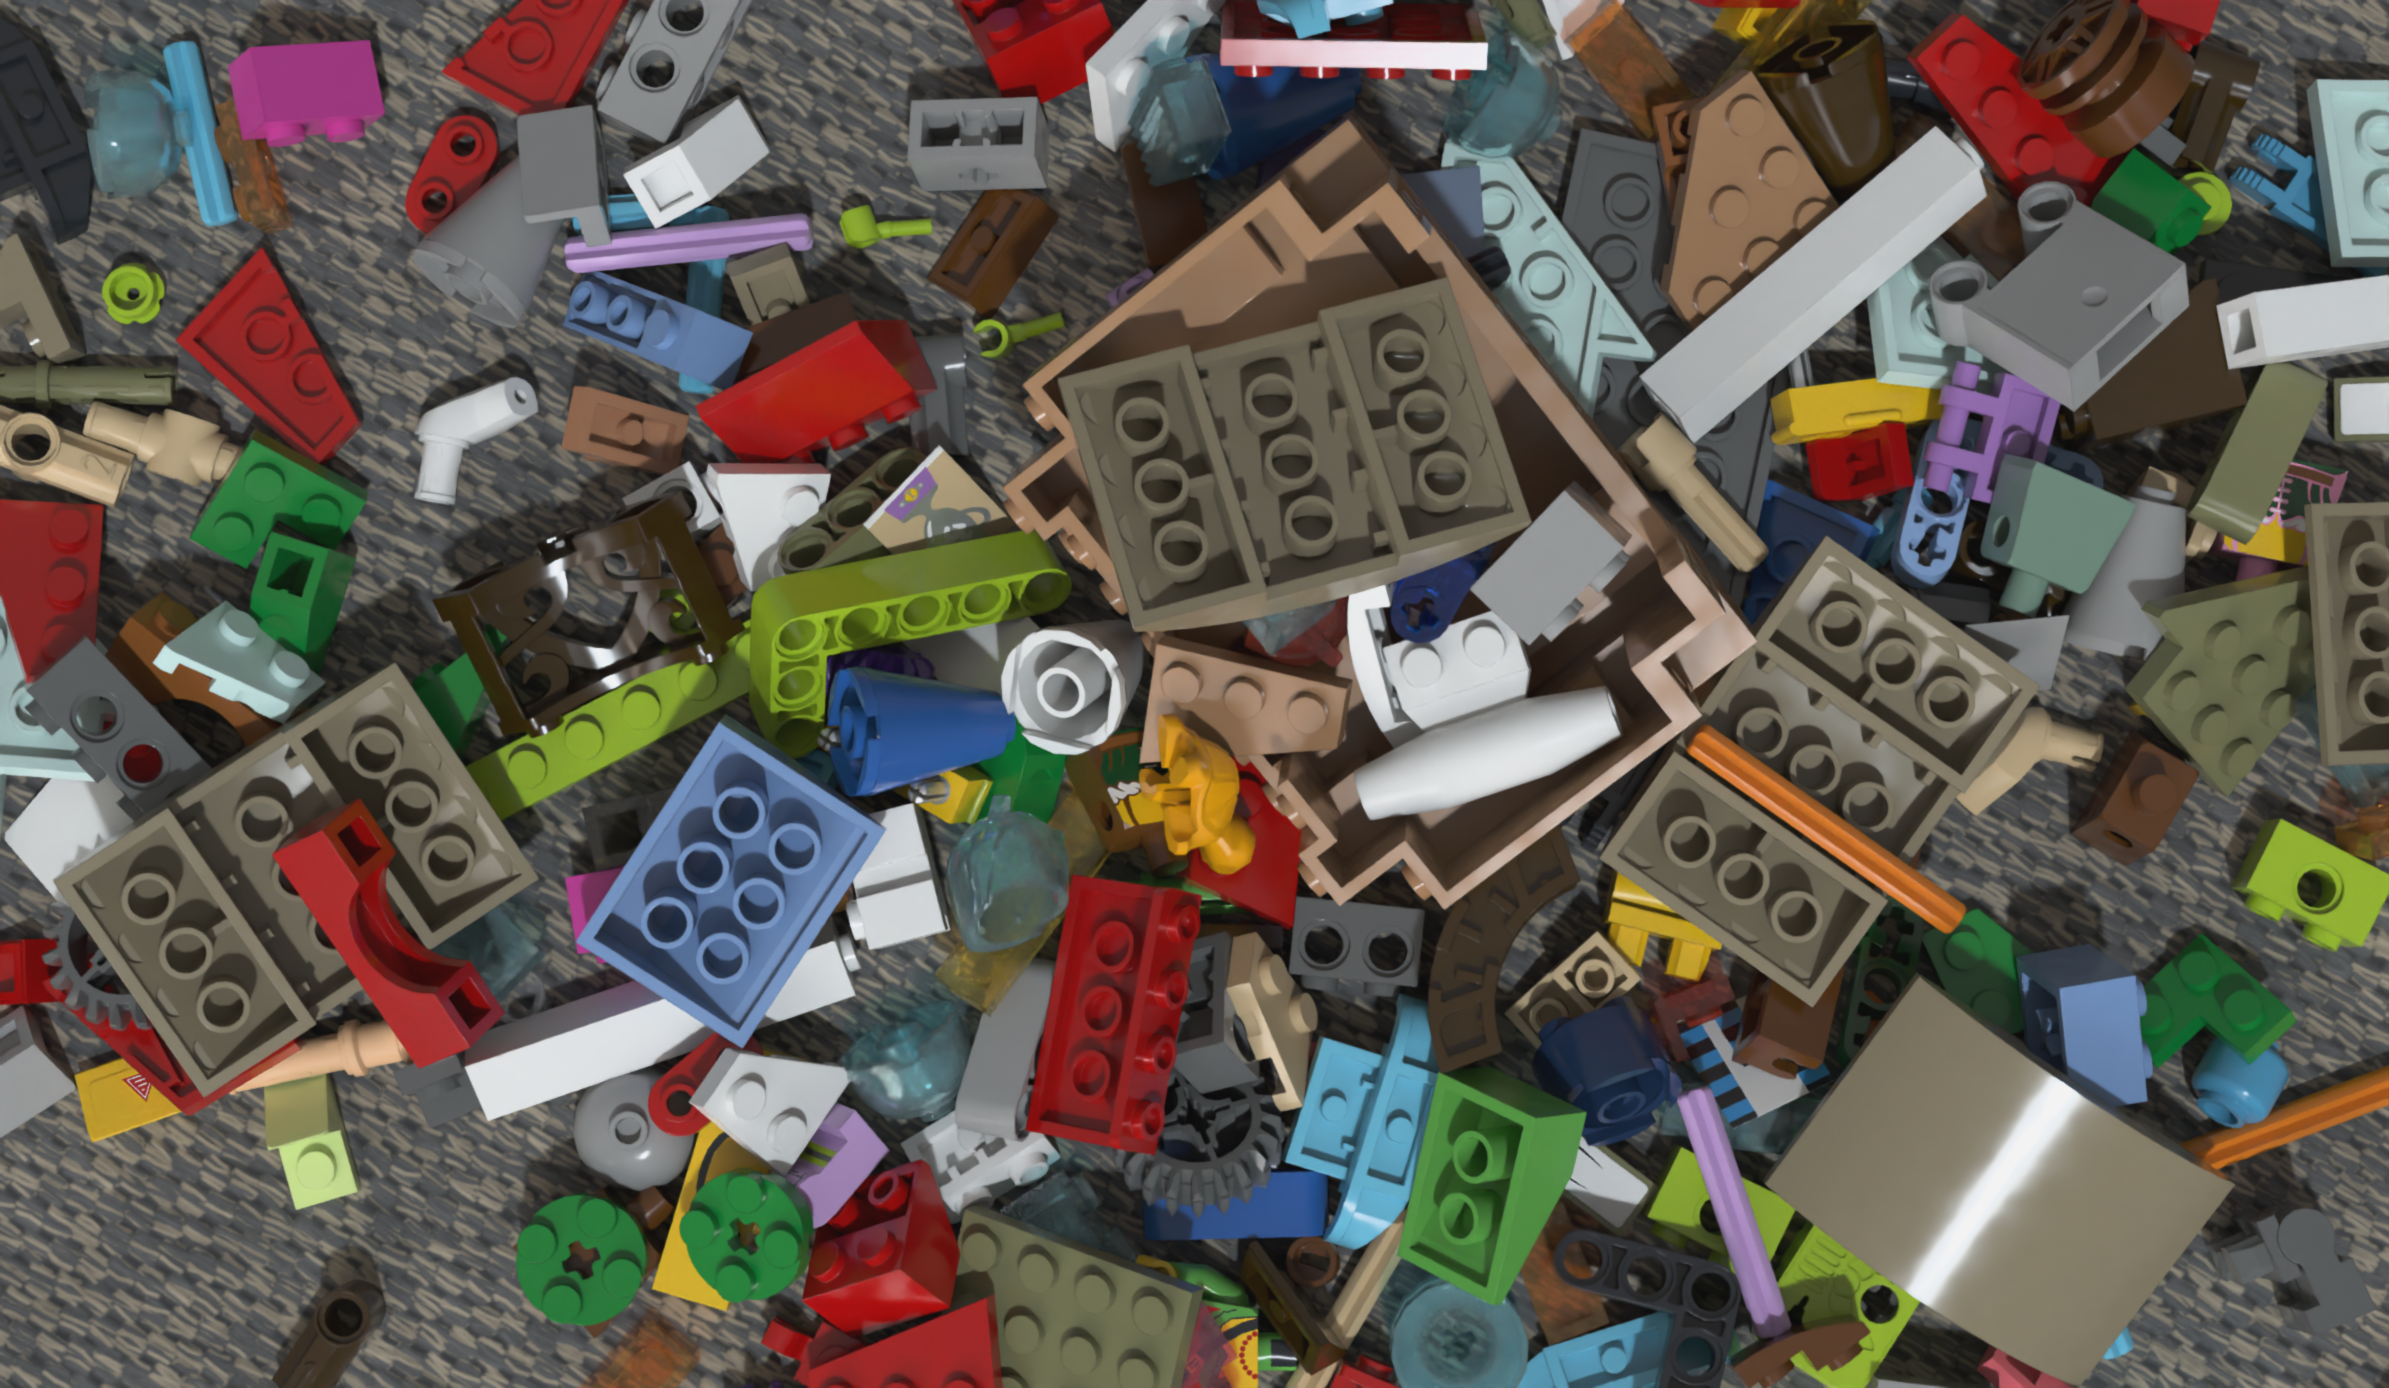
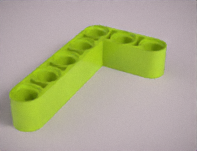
[749,530,1072,759]

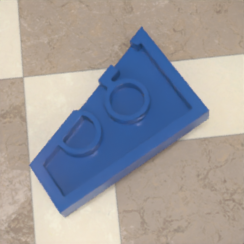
[1743,479,1880,626]

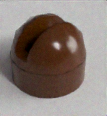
[1286,1236,1340,1287]

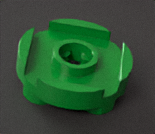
[679,1168,814,1303]
[516,1193,650,1326]

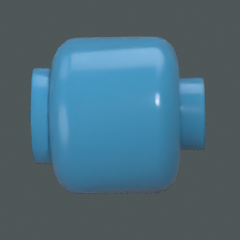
[2191,1036,2289,1128]

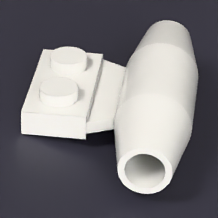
[1354,611,1623,821]

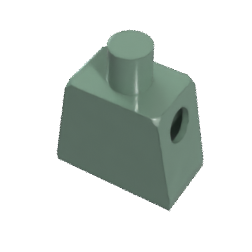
[1980,453,2137,618]

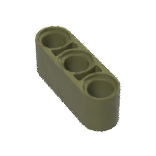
[2186,361,2328,545]
[777,448,926,575]

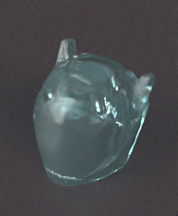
[946,795,1069,953]

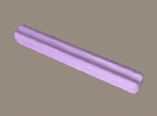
[564,213,814,273]
[1677,1086,1791,1339]

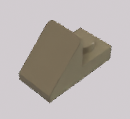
[0,234,87,366]
[726,242,812,326]

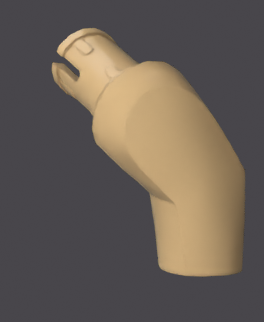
[1956,707,2104,815]

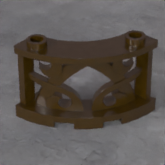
[432,490,745,738]
[1428,824,1581,1074]

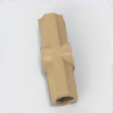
[0,405,135,508]

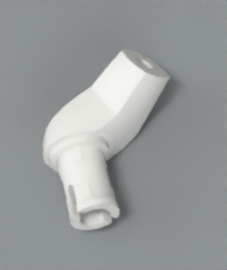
[414,377,538,505]

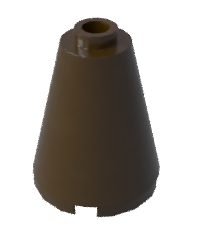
[1757,19,1897,202]

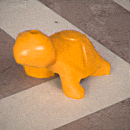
[1139,713,1256,874]

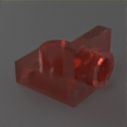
[1647,972,1735,1063]

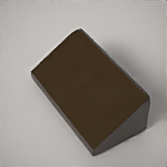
[1238,1240,1348,1376]

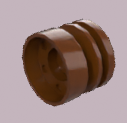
[2016,0,2195,158]

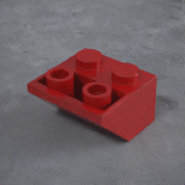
[952,0,1115,105]
[802,1159,960,1338]

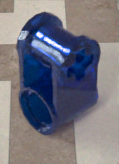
[1390,542,1496,643]

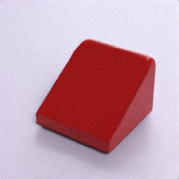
[0,938,58,1005]

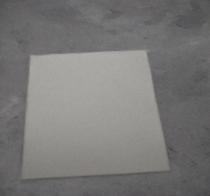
[1964,615,2070,690]

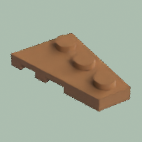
[1139,635,1353,763]

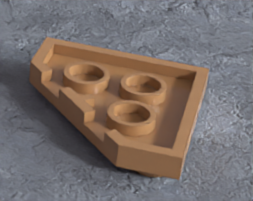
[1660,69,1839,334]

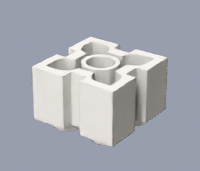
[846,803,953,950]

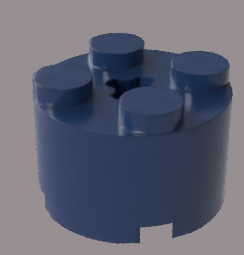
[1532,996,1682,1146]

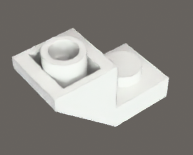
[623,95,771,229]

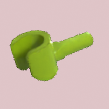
[839,205,932,249]
[973,312,1065,360]

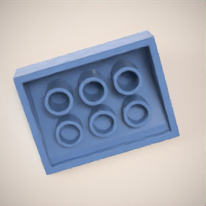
[576,714,887,1049]

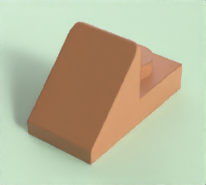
[561,386,689,475]

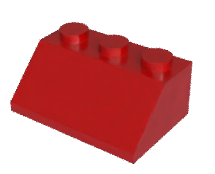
[695,320,938,464]

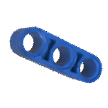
[1142,1168,1330,1240]

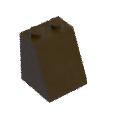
[2053,278,2248,453]

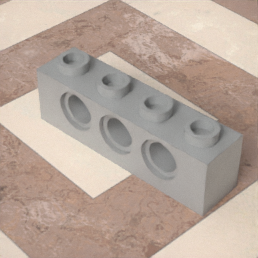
[596,0,753,148]

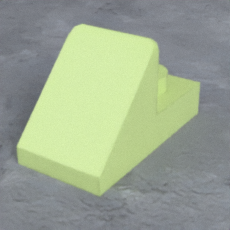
[264,1073,362,1210]

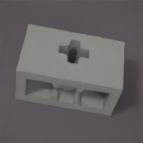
[907,97,1050,191]

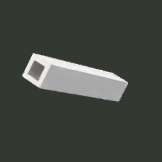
[1639,126,1987,444]
[2216,275,2389,369]
[465,915,862,1121]

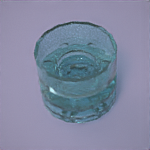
[1389,1276,1529,1388]

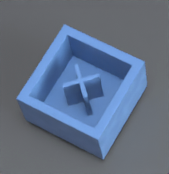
[2016,944,2153,1107]

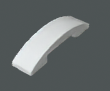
[1347,581,1425,749]

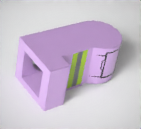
[769,1102,890,1229]

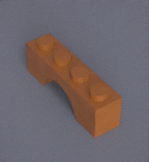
[105,592,310,747]

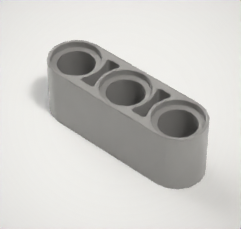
[955,952,1056,1142]

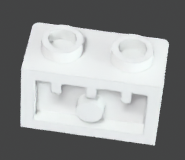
[901,1110,1060,1224]

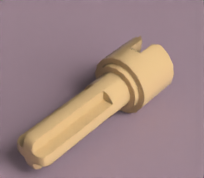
[1617,411,1769,573]

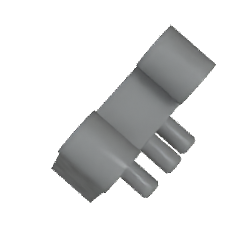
[1929,181,2189,412]

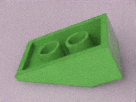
[1397,1066,1587,1305]

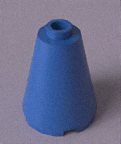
[1178,53,1362,180]
[828,666,1016,797]

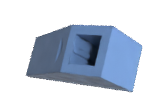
[562,271,753,390]

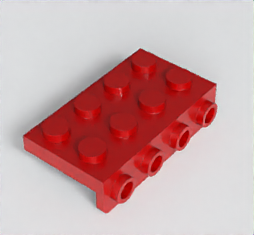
[1025,874,1202,1155]

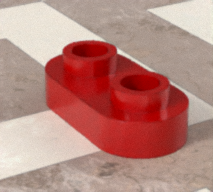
[405,115,500,235]
[648,1032,764,1137]

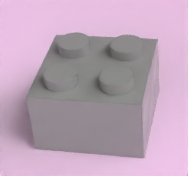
[1470,481,1632,645]

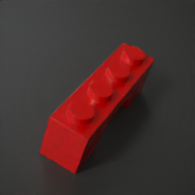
[271,798,505,1069]

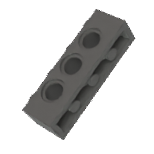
[24,634,212,821]

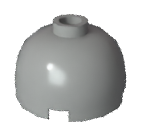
[573,1065,699,1192]

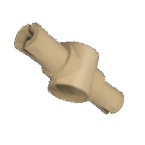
[83,401,243,487]

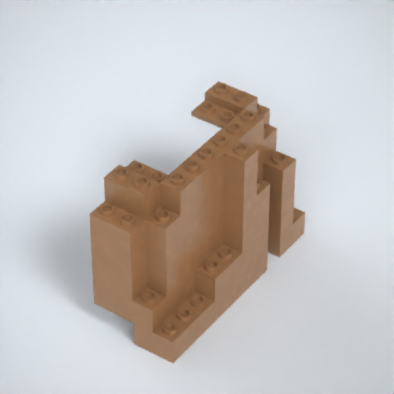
[1002,113,1758,910]

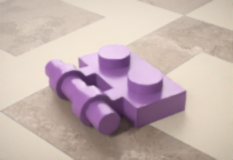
[1923,361,2061,504]

